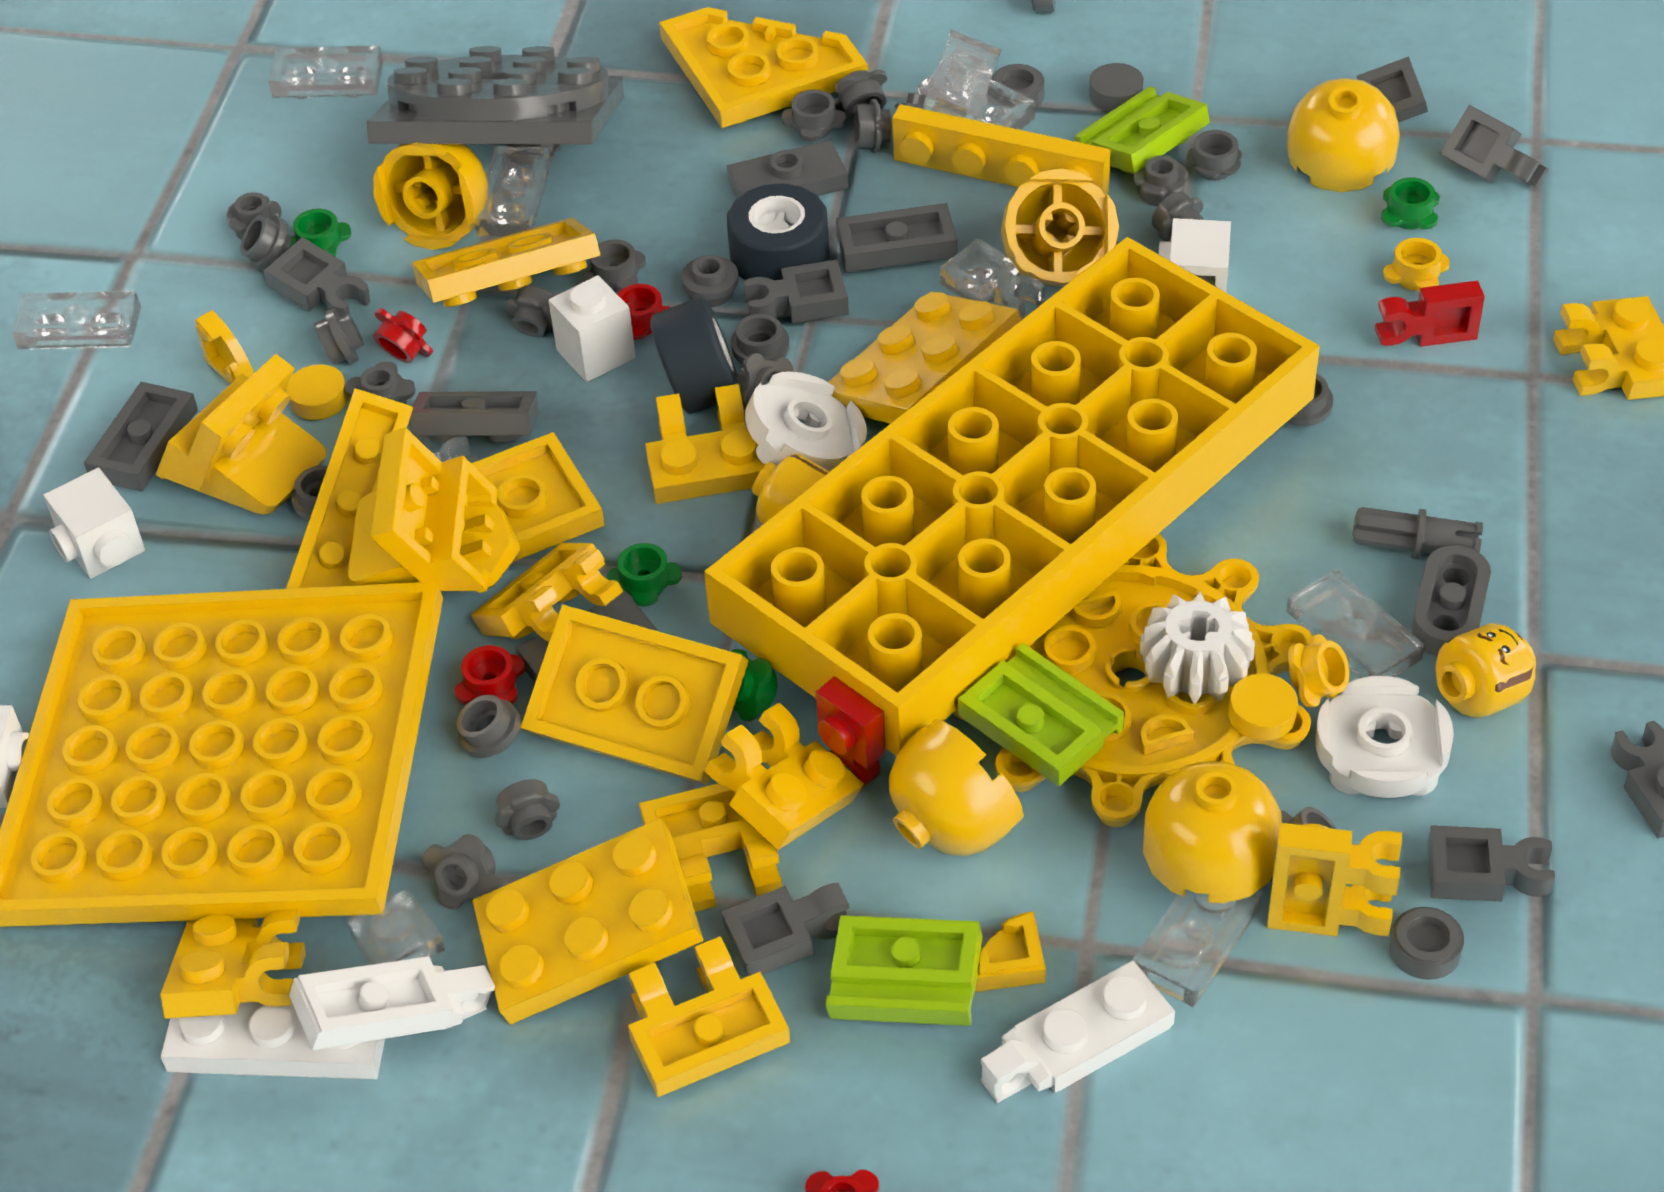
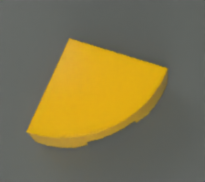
[195,310,254,384]
[976,911,1046,992]

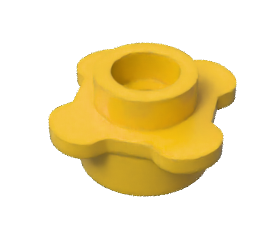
[1383,238,1450,292]
[1288,634,1349,708]

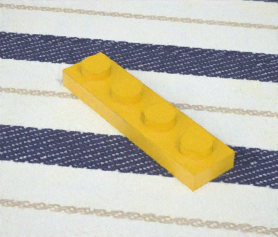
[892,104,1110,196]
[286,388,413,589]

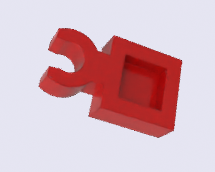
[1375,280,1485,347]
[815,676,886,791]

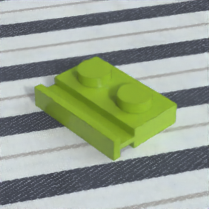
[1074,86,1210,174]
[958,643,1124,787]
[826,915,983,1026]

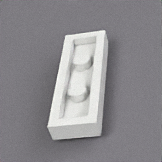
[161,1002,385,1079]

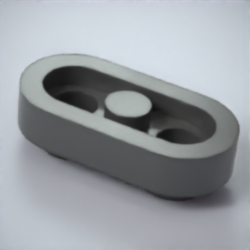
[1412,545,1491,656]

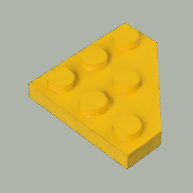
[659,7,868,128]

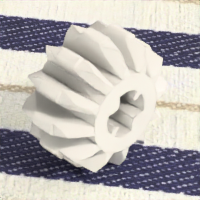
[1140,590,1255,705]

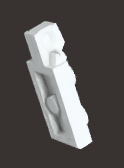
[289,956,495,1050]
[981,960,1175,1103]

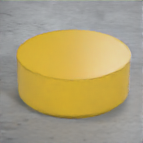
[286,364,348,420]
[1228,673,1298,741]

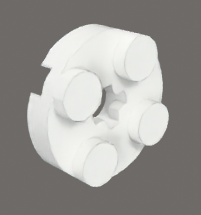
[745,372,867,471]
[1315,676,1454,798]

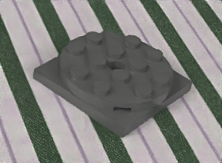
[367,46,624,144]

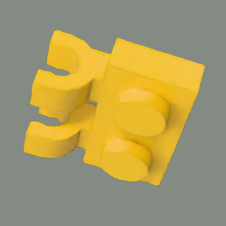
[1553,296,1664,400]
[645,384,765,504]
[470,543,623,642]
[704,703,864,850]
[639,783,782,912]
[1267,822,1402,937]
[160,909,306,1019]
[628,936,790,1098]

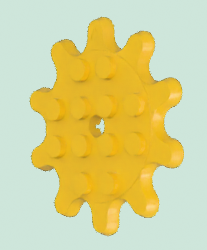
[953,534,1312,827]

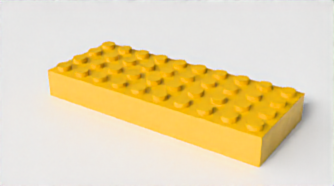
[704,237,1320,756]

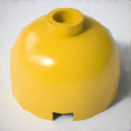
[1287,78,1400,192]
[373,143,488,250]
[1001,168,1119,287]
[889,719,1024,857]
[1143,761,1283,904]

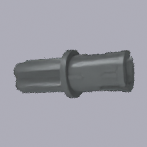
[1352,507,1483,559]

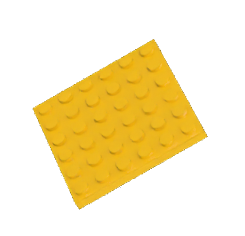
[0,582,443,927]

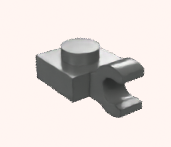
[1440,105,1549,189]
[721,883,849,976]

